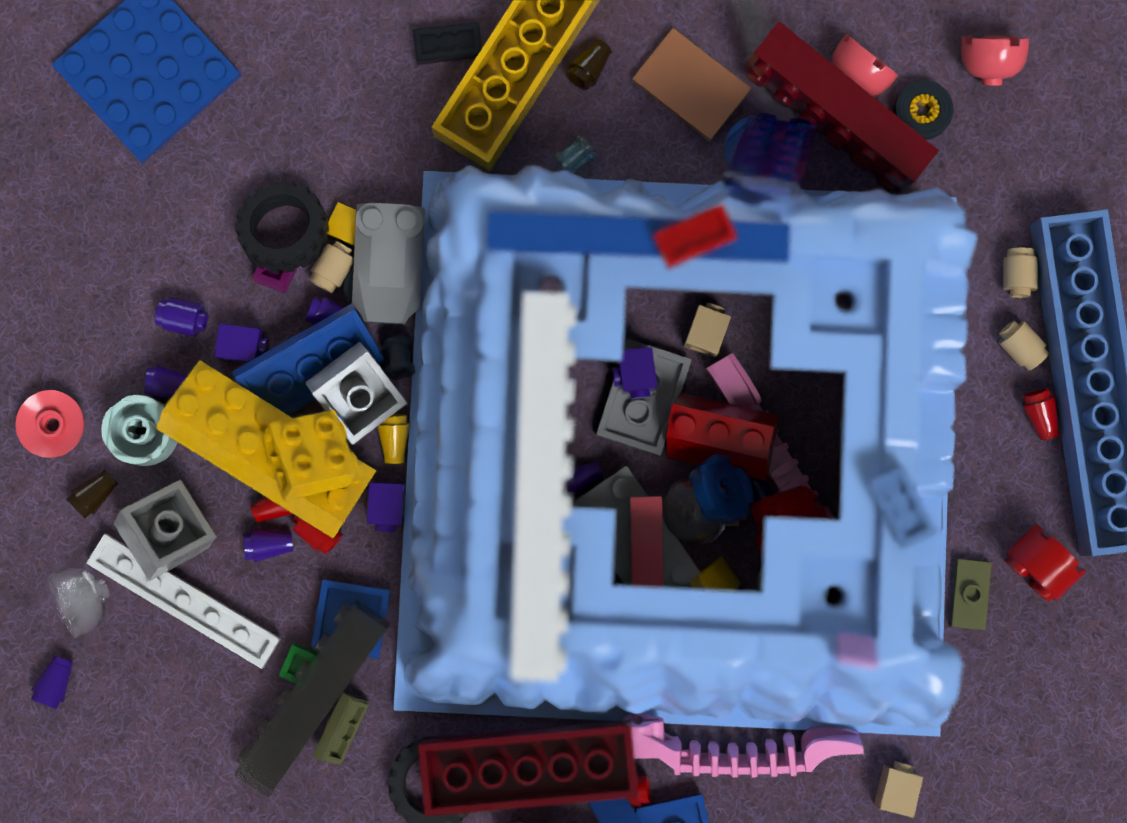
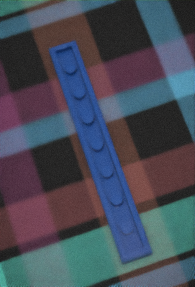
[486,212,790,263]

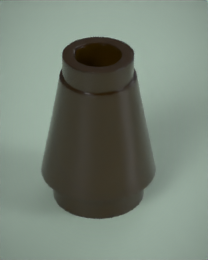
[567,40,612,90]
[66,469,119,519]

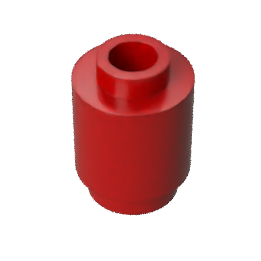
[292,516,344,555]

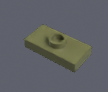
[949,559,992,631]
[313,692,370,765]

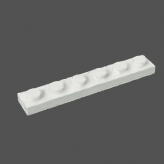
[86,534,282,669]

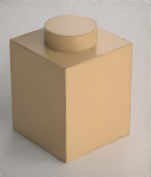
[683,303,731,358]
[874,761,923,818]

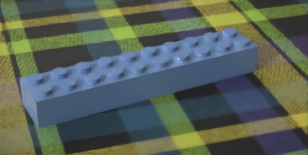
[1030,209,1127,556]

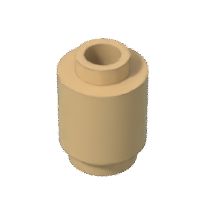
[309,241,354,293]
[1003,247,1038,298]
[998,320,1049,371]

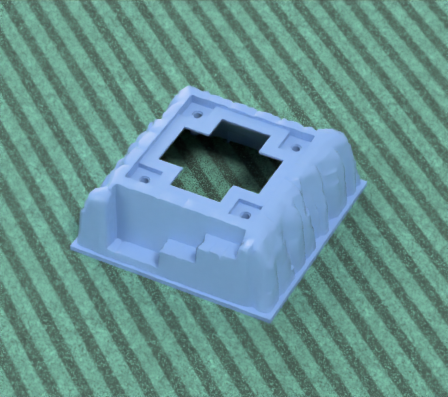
[394,165,977,737]

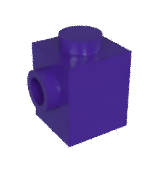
[612,347,657,399]

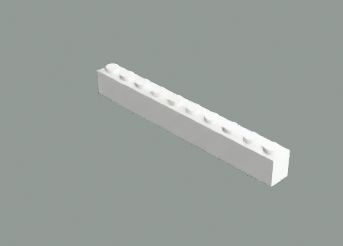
[511,292,576,681]

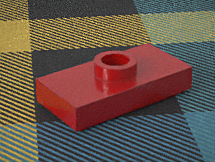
[652,203,738,270]

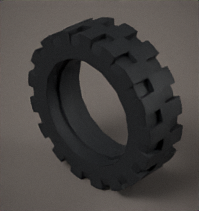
[235,181,329,273]
[388,736,471,823]

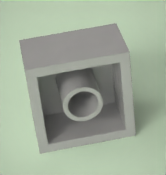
[305,341,407,445]
[113,479,216,581]

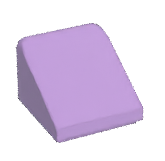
[833,632,879,669]

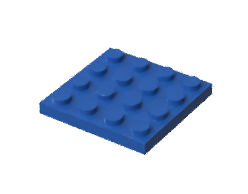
[52,0,241,164]

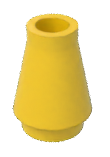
[377,414,410,464]

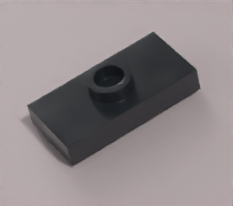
[413,22,482,65]

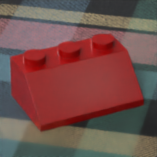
[666,393,780,481]

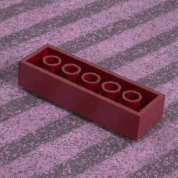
[743,21,939,193]
[418,720,638,816]

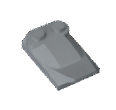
[352,203,425,324]

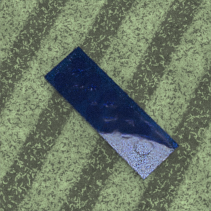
[723,113,817,198]

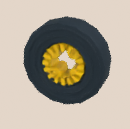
[893,80,954,140]

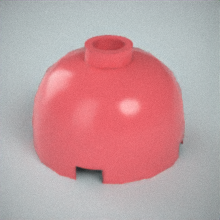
[831,34,899,97]
[961,35,1029,86]

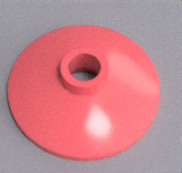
[15,390,85,458]

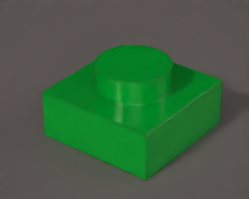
[278,642,325,690]

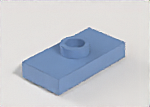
[866,464,937,549]

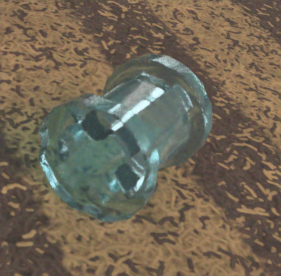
[553,134,597,174]

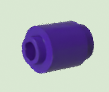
[155,297,209,337]

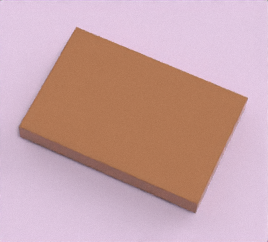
[632,28,751,142]

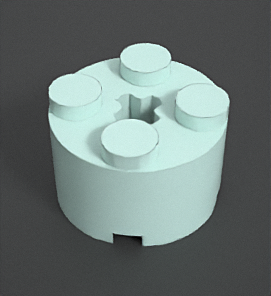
[101,395,177,466]

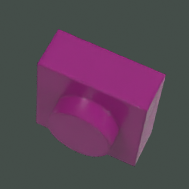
[252,267,298,293]

